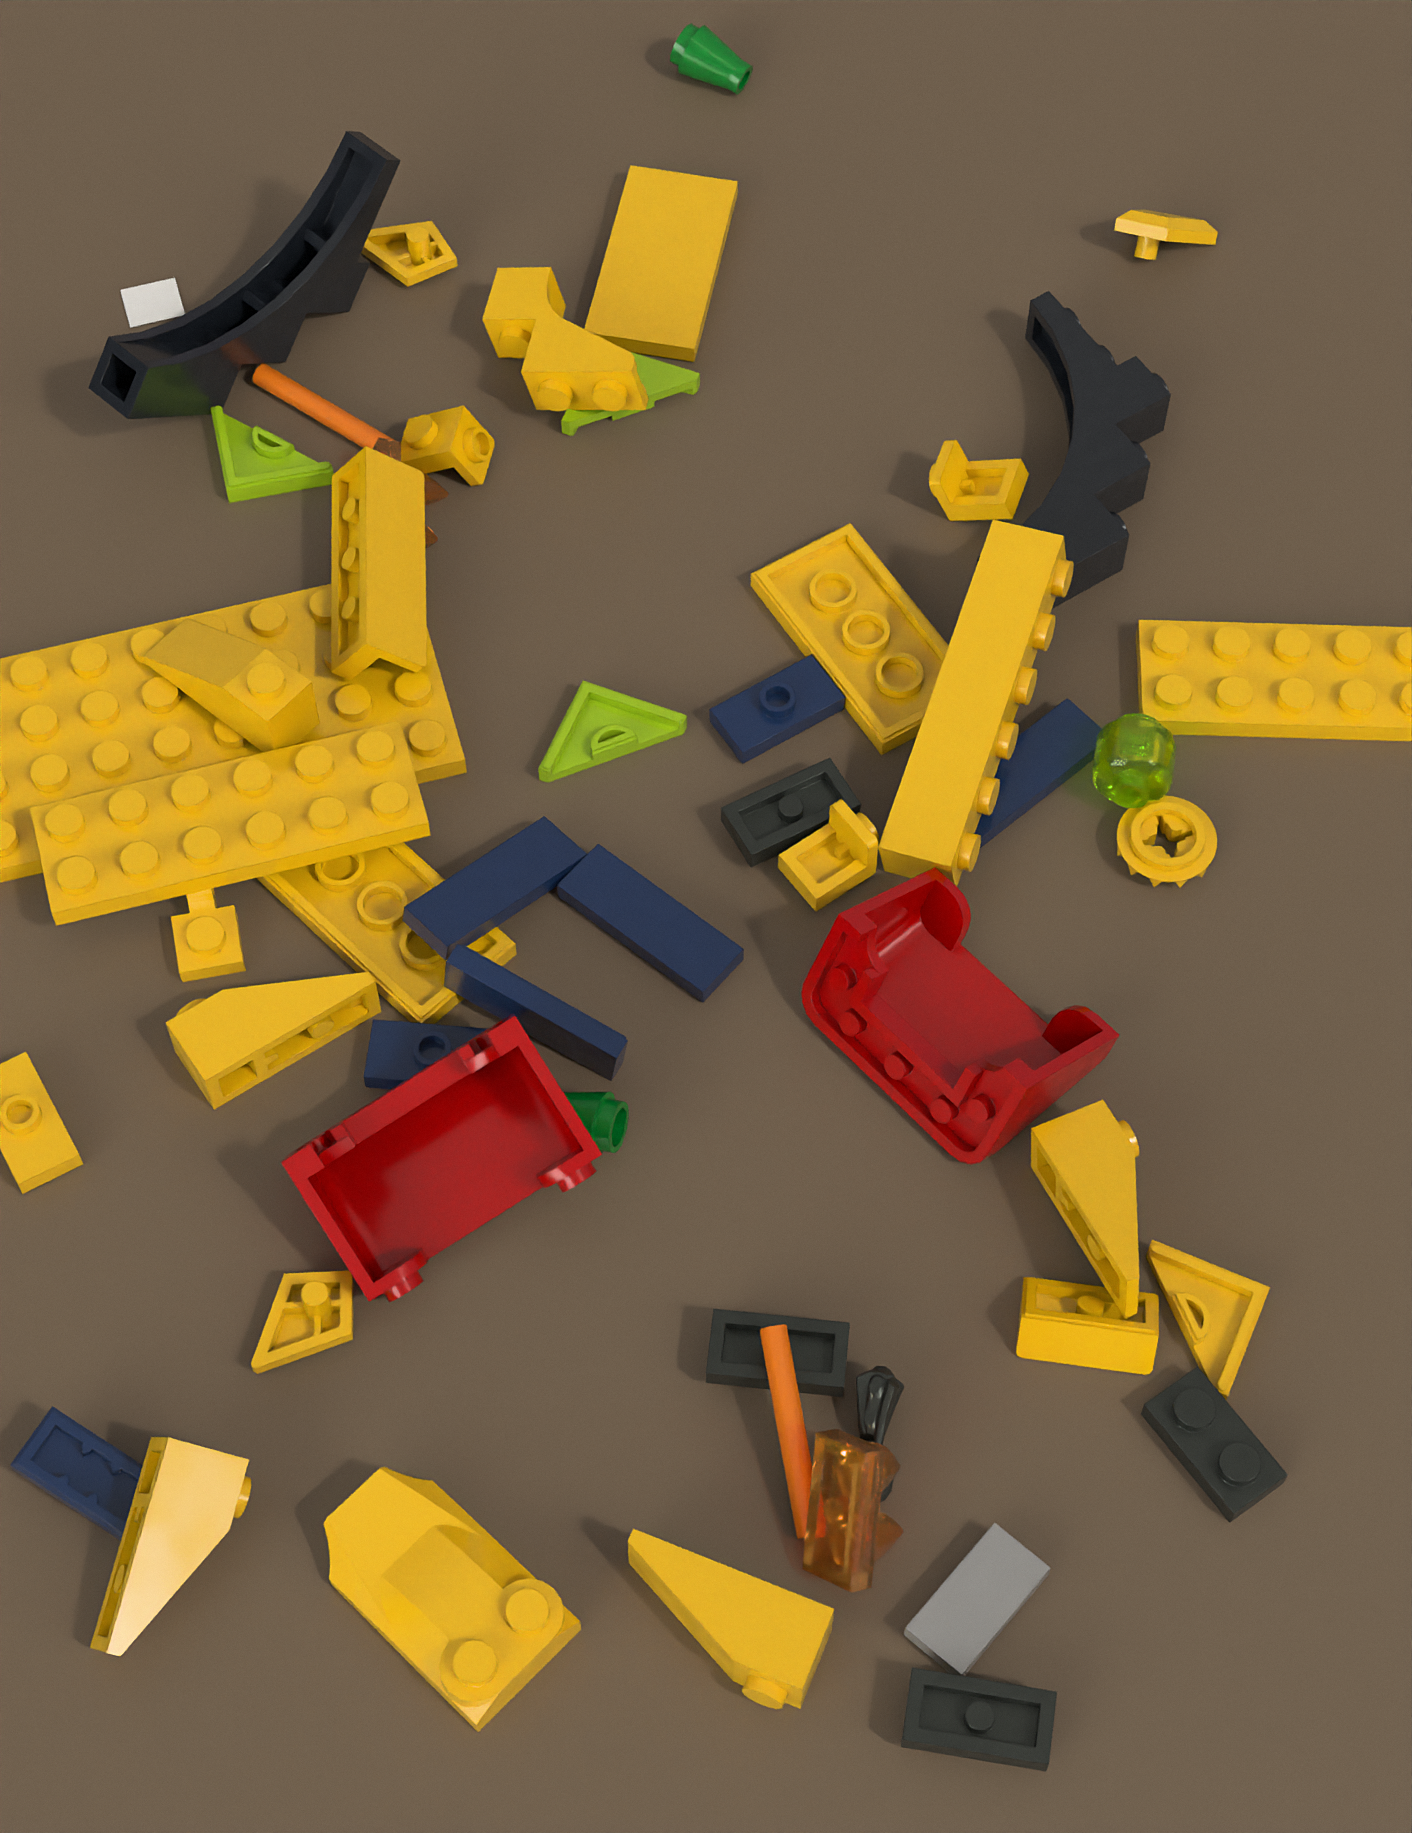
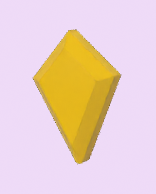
[1114,209,1218,260]
[361,221,458,287]
[251,1270,353,1374]

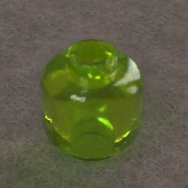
[1092,713,1176,808]

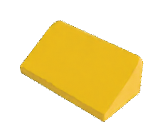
[1016,1277,1159,1375]

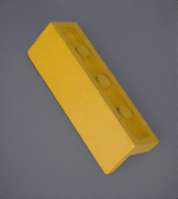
[331,446,427,680]

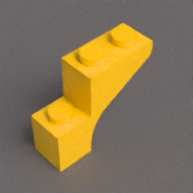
[482,267,648,411]

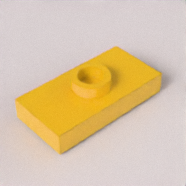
[0,1052,83,1194]

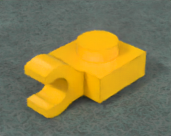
[171,888,246,982]

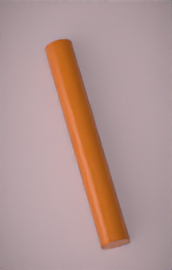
[253,363,400,459]
[759,1324,825,1539]

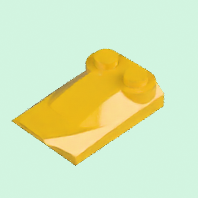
[323,1466,581,1732]

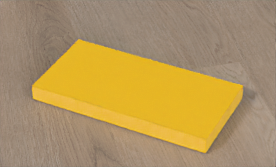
[584,165,738,362]
[750,523,949,755]
[256,842,517,1024]

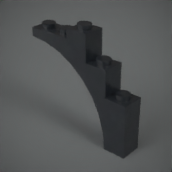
[88,131,401,419]
[976,291,1171,609]

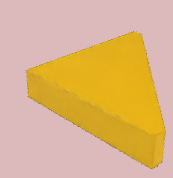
[1146,1239,1270,1400]

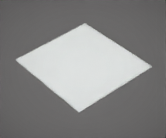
[120,278,185,328]

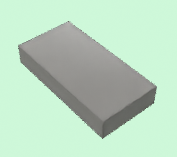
[904,1523,1051,1676]

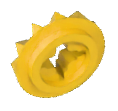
[1116,795,1217,888]

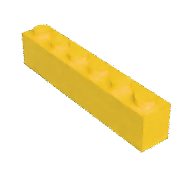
[878,520,1074,886]

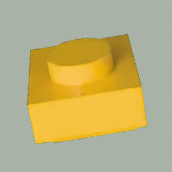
[396,405,495,486]
[929,440,1029,521]
[778,799,880,911]

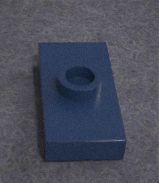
[709,655,845,764]
[364,1019,488,1089]
[10,1406,143,1541]

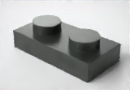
[721,758,861,868]
[706,1309,850,1397]
[1141,1366,1288,1522]
[901,1667,1057,1772]

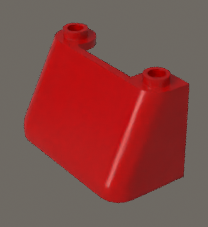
[801,867,1120,1165]
[281,1013,602,1303]

